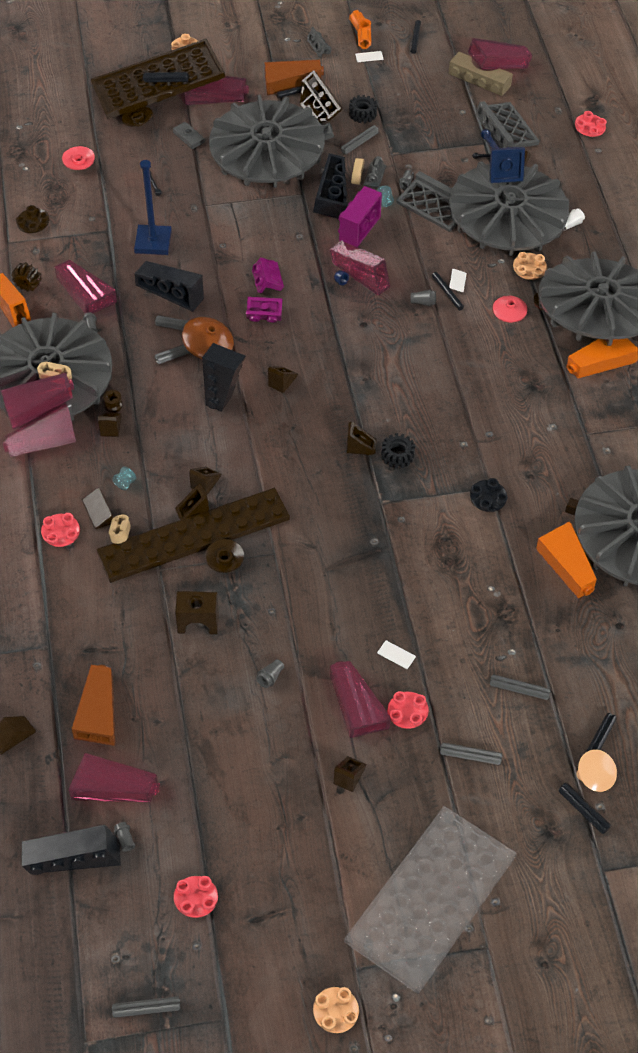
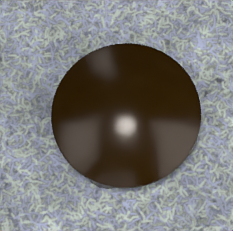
[16,205,50,233]

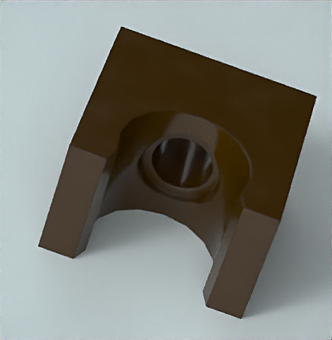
[175,591,219,635]

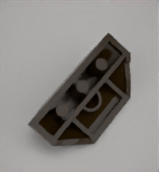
[300,70,343,123]

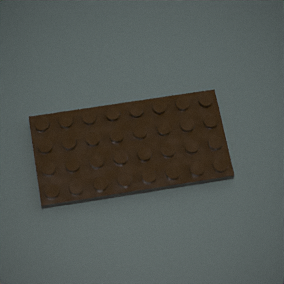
[90,38,226,119]

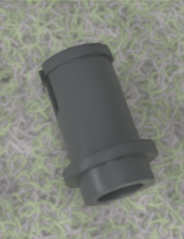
[399,170,414,190]
[83,312,98,333]
[113,822,135,852]

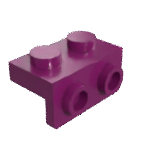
[252,257,284,293]
[246,297,283,323]

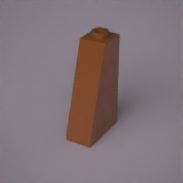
[265,60,324,95]
[72,665,115,746]

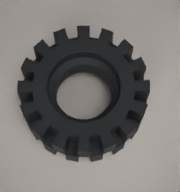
[349,95,377,123]
[381,433,415,469]

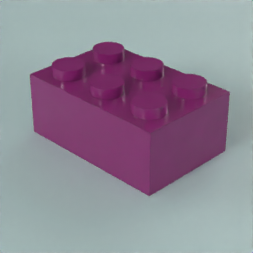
[338,186,382,248]

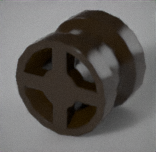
[103,390,123,413]

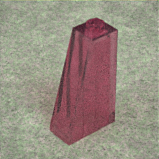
[468,38,533,70]
[185,76,249,105]
[330,241,390,295]
[54,260,117,314]
[1,373,74,429]
[3,404,76,457]
[330,661,391,738]
[69,753,160,802]

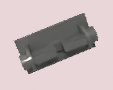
[307,27,331,58]
[363,156,386,188]

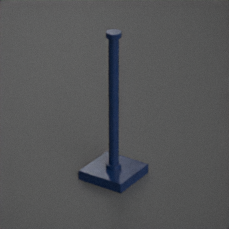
[481,129,525,183]
[134,160,172,255]

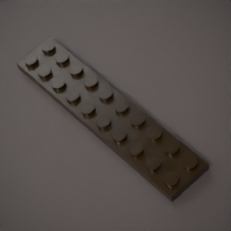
[96,487,290,583]

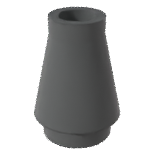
[411,289,436,306]
[256,659,284,688]

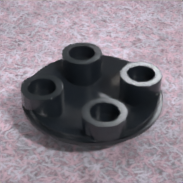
[470,478,508,512]

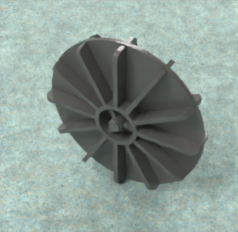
[209,95,325,188]
[450,161,569,256]
[538,252,638,346]
[0,313,112,426]
[574,465,638,587]

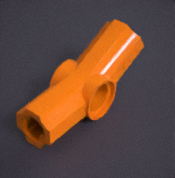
[349,10,371,49]

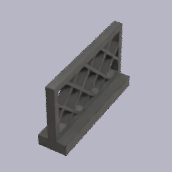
[476,101,540,148]
[396,171,457,232]

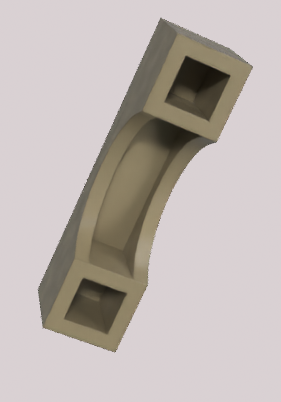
[449,52,513,96]

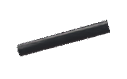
[410,20,421,54]
[277,86,302,98]
[432,272,464,311]

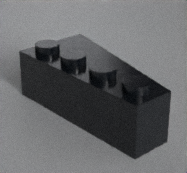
[313,153,348,219]
[134,261,204,312]
[202,343,246,412]
[22,825,121,875]

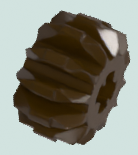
[11,262,42,292]

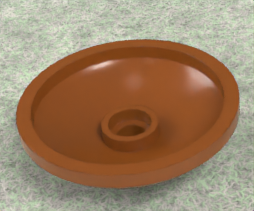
[182,317,234,359]

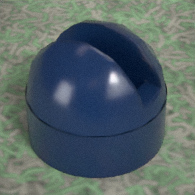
[334,270,349,285]

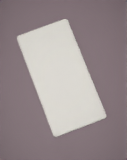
[355,51,384,62]
[449,269,467,292]
[377,641,416,669]

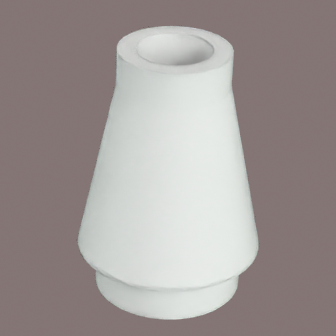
[563,208,585,231]

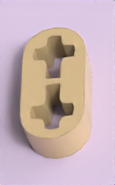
[351,158,364,185]
[37,362,72,384]
[109,515,131,544]

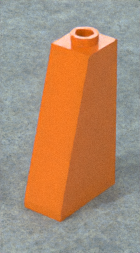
[0,273,31,327]
[566,338,638,378]
[536,522,597,598]

